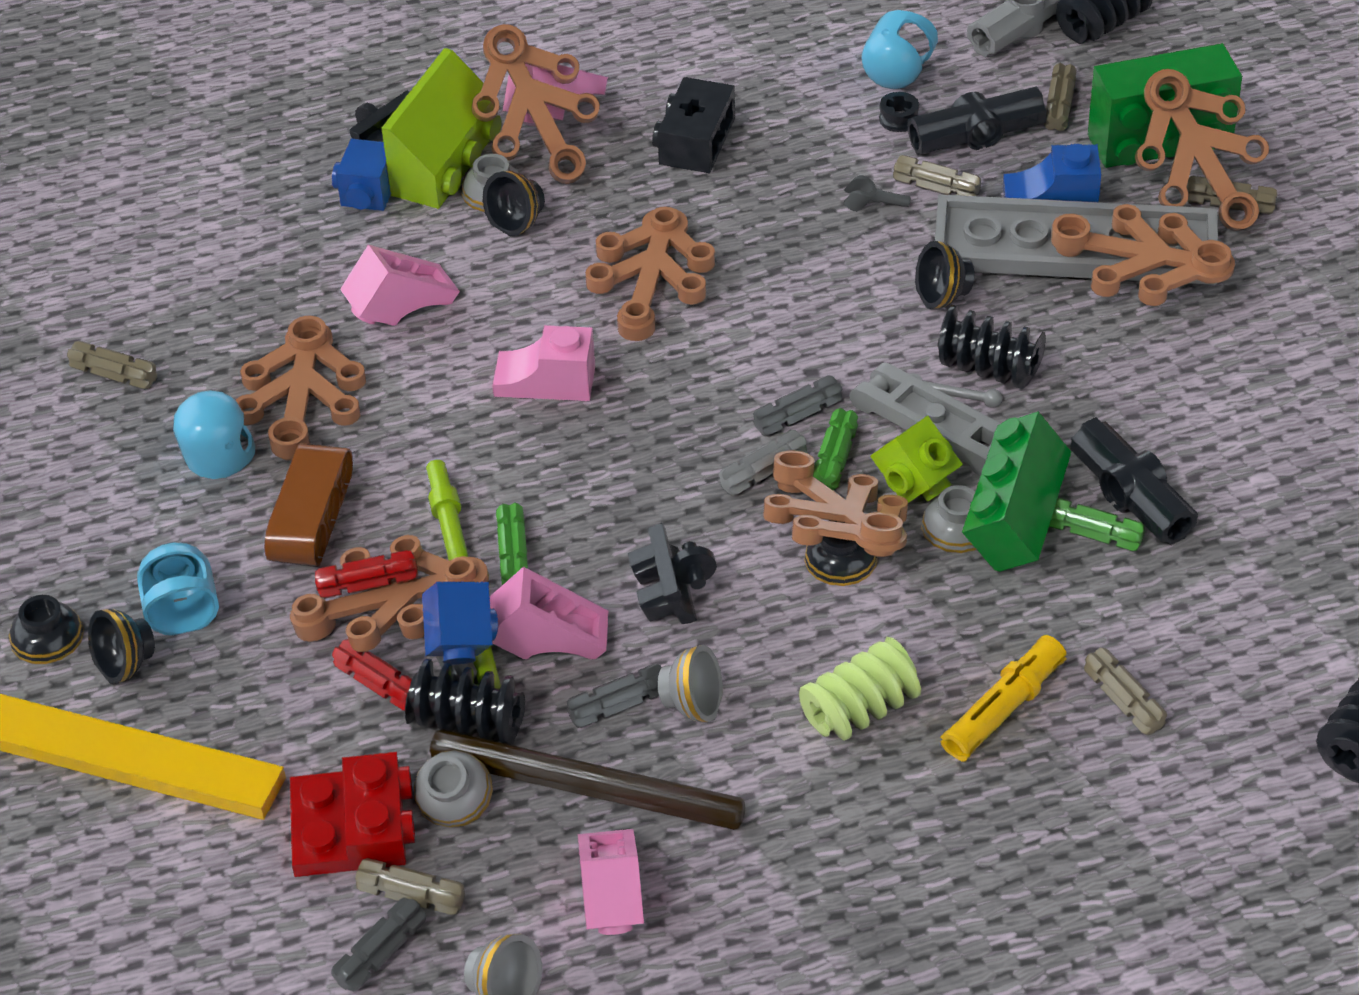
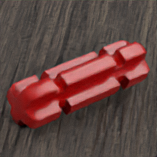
[315,550,418,599]
[332,639,412,711]

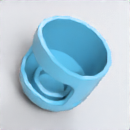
[862,10,938,89]
[173,390,255,479]
[137,542,219,635]

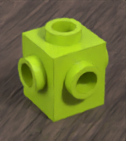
[870,415,963,503]

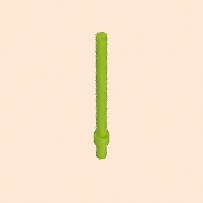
[426,460,501,689]

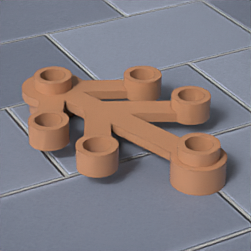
[472,24,600,184]
[1135,69,1269,231]
[1051,204,1235,306]
[585,207,715,341]
[236,316,366,460]
[763,450,908,557]
[290,535,489,652]

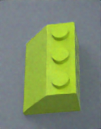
[382,48,502,209]

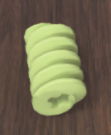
[799,637,921,740]

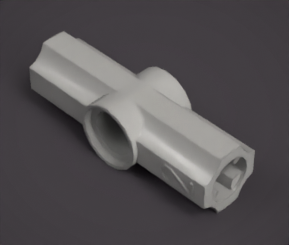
[967,0,1059,58]

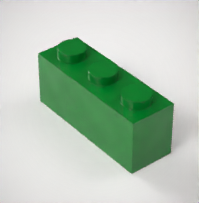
[962,411,1072,572]

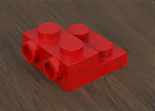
[290,752,415,877]

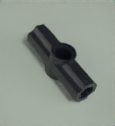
[907,86,1047,155]
[1070,417,1198,546]

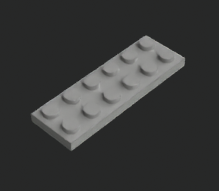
[935,194,1218,285]

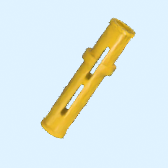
[940,635,1067,762]

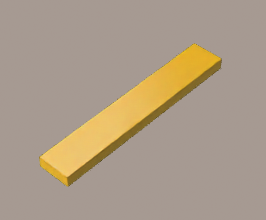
[0,694,286,820]

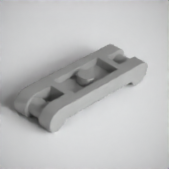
[849,363,1001,476]

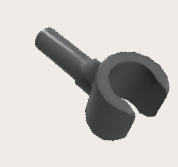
[844,175,911,212]

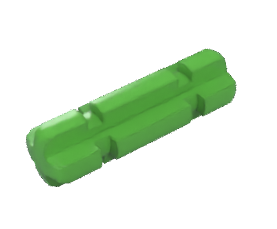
[813,408,858,490]
[1049,498,1145,552]
[496,502,528,585]

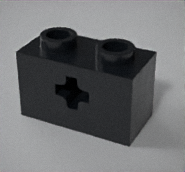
[652,77,735,174]

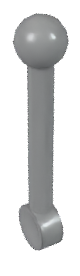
[910,373,1003,408]

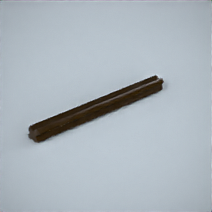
[429,729,745,830]

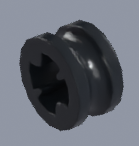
[879,92,919,132]

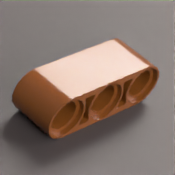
[264,443,353,567]

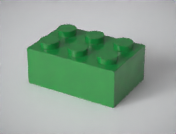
[1087,43,1243,168]

